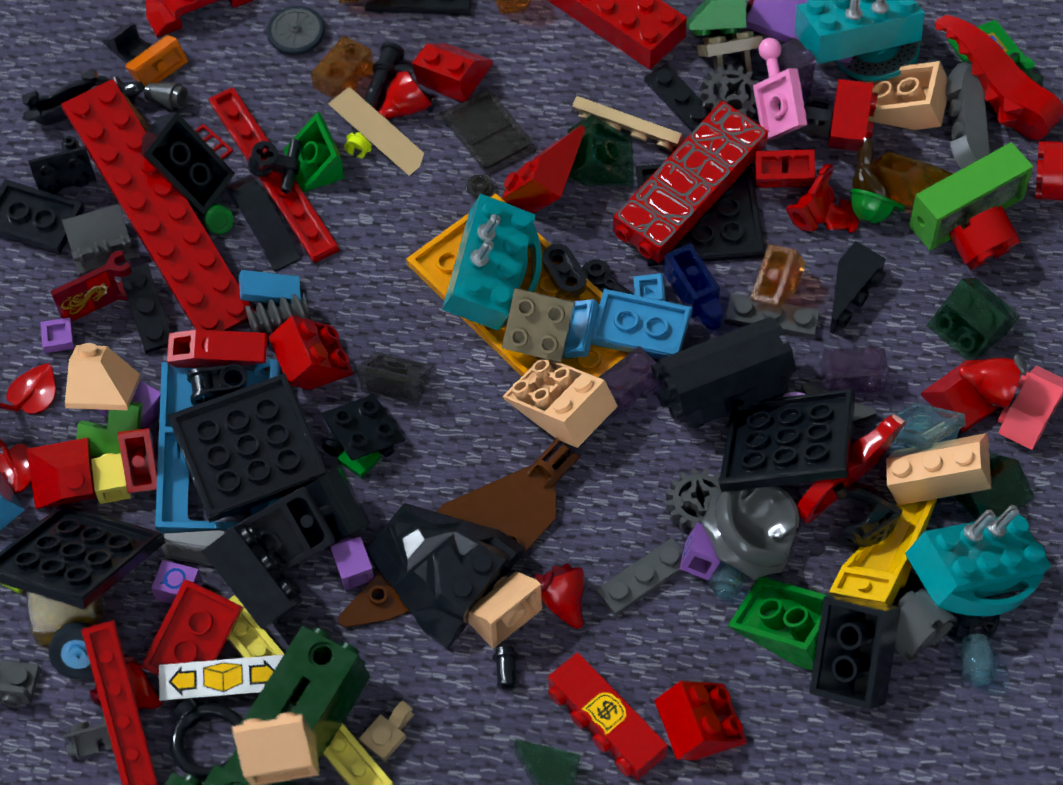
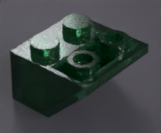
[927,278,1020,361]

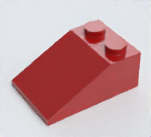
[502,125,586,214]

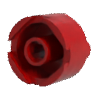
[1035,141,1063,201]
[948,205,1021,271]

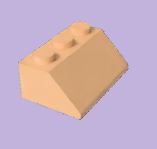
[886,433,991,506]

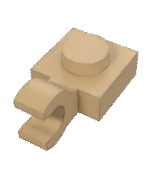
[359,701,414,762]

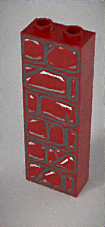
[613,100,768,263]

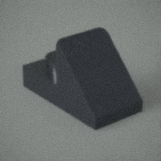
[102,23,150,64]
[800,100,834,137]

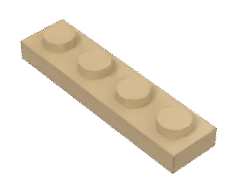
[572,96,685,151]

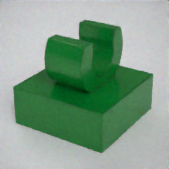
[337,450,382,479]

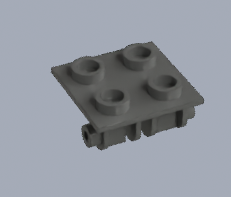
[62,204,136,275]

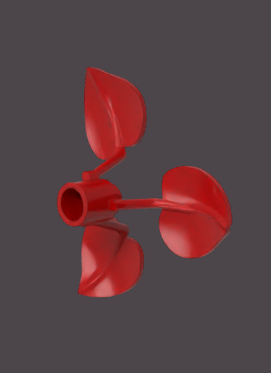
[0,363,56,494]

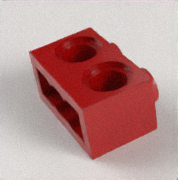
[756,150,815,188]

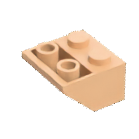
[232,713,319,785]

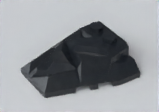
[366,503,525,649]

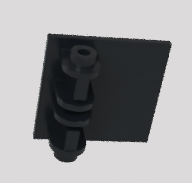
[28,136,96,194]
[321,394,405,461]

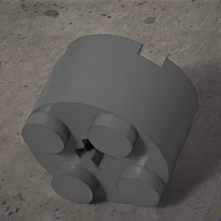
[894,588,957,664]

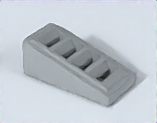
[162,530,224,566]

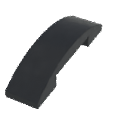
[225,174,301,272]

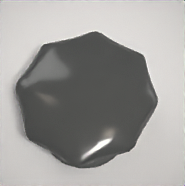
[702,486,799,579]

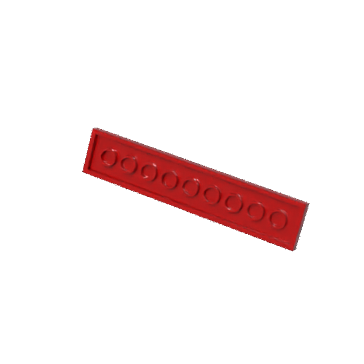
[61,79,255,331]

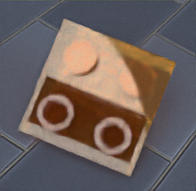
[871,152,954,208]

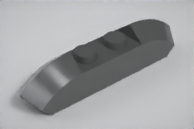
[946,62,990,169]

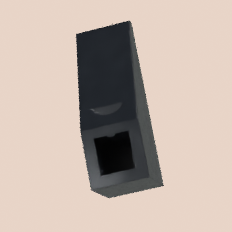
[829,241,886,334]

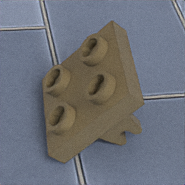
[696,31,763,74]
[502,288,576,362]

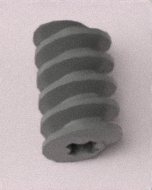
[245,293,311,335]

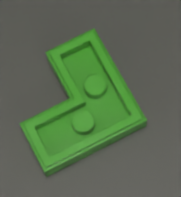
[76,401,143,457]

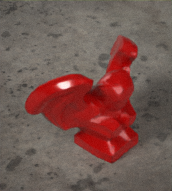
[785,164,859,233]

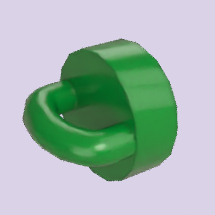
[203,204,234,235]

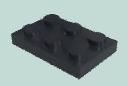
[0,179,85,255]

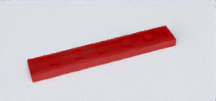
[81,620,159,785]

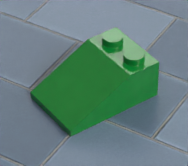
[727,577,829,671]

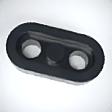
[543,244,586,298]

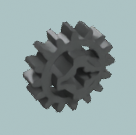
[699,63,759,118]
[666,468,721,531]

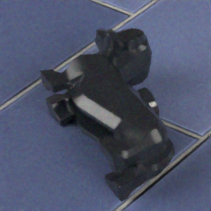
[22,69,145,126]

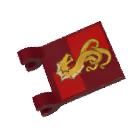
[50,251,132,322]

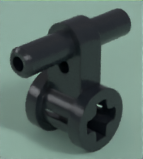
[248,139,302,194]

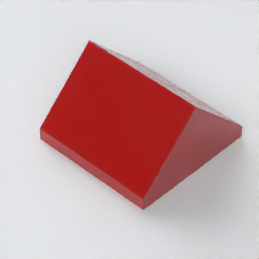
[921,359,999,433]

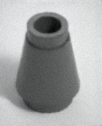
[144,83,188,111]

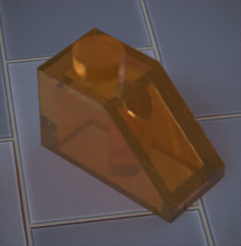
[750,244,806,307]

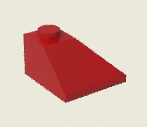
[26,438,97,510]

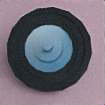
[49,621,93,680]

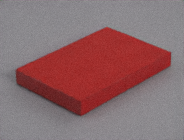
[140,579,244,676]

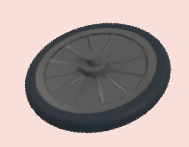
[267,6,325,55]

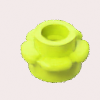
[344,132,372,158]

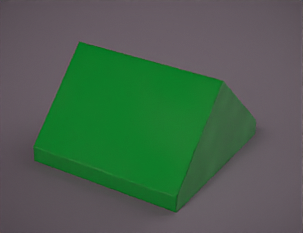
[283,112,344,193]

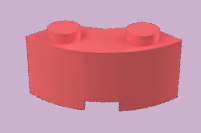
[998,365,1063,450]

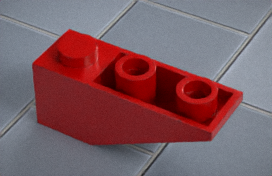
[167,330,267,368]

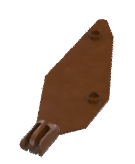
[338,438,580,628]

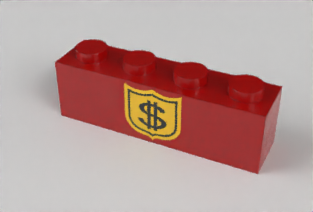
[548,652,668,781]

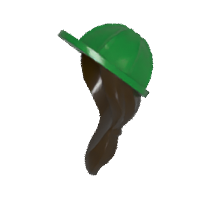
[849,137,906,224]

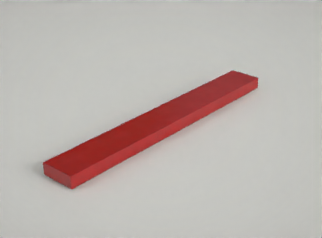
[208,87,340,263]

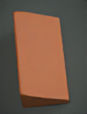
[125,35,189,87]

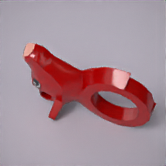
[797,414,906,524]

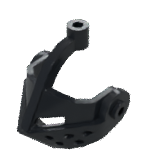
[832,482,902,547]

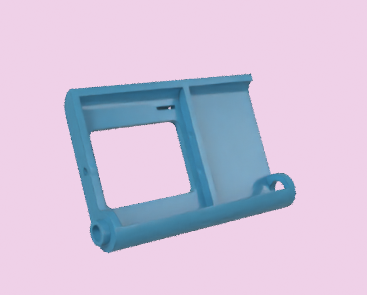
[155,359,284,534]

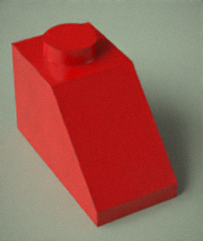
[117,428,158,493]

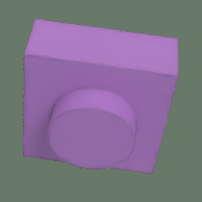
[40,317,75,353]

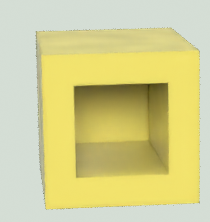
[91,453,131,504]

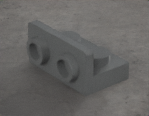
[0,660,41,708]

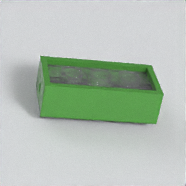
[909,142,1034,251]

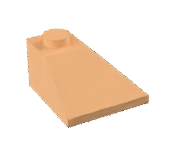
[65,343,141,411]

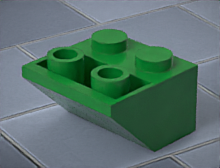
[686,0,746,35]

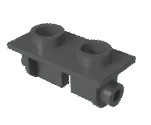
[62,717,112,759]

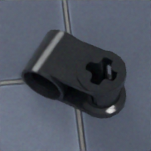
[187,364,247,406]

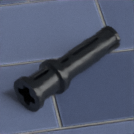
[364,42,405,111]

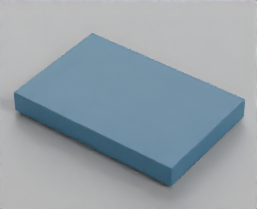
[591,289,692,359]

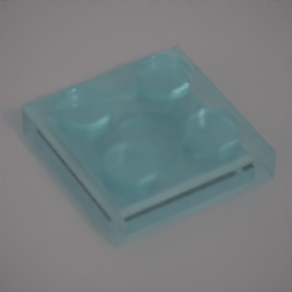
[875,403,966,449]

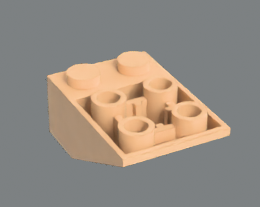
[502,358,618,448]

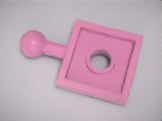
[753,38,808,141]

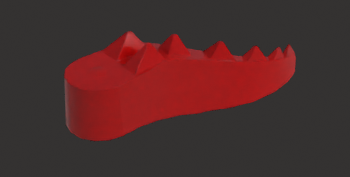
[935,15,1063,140]

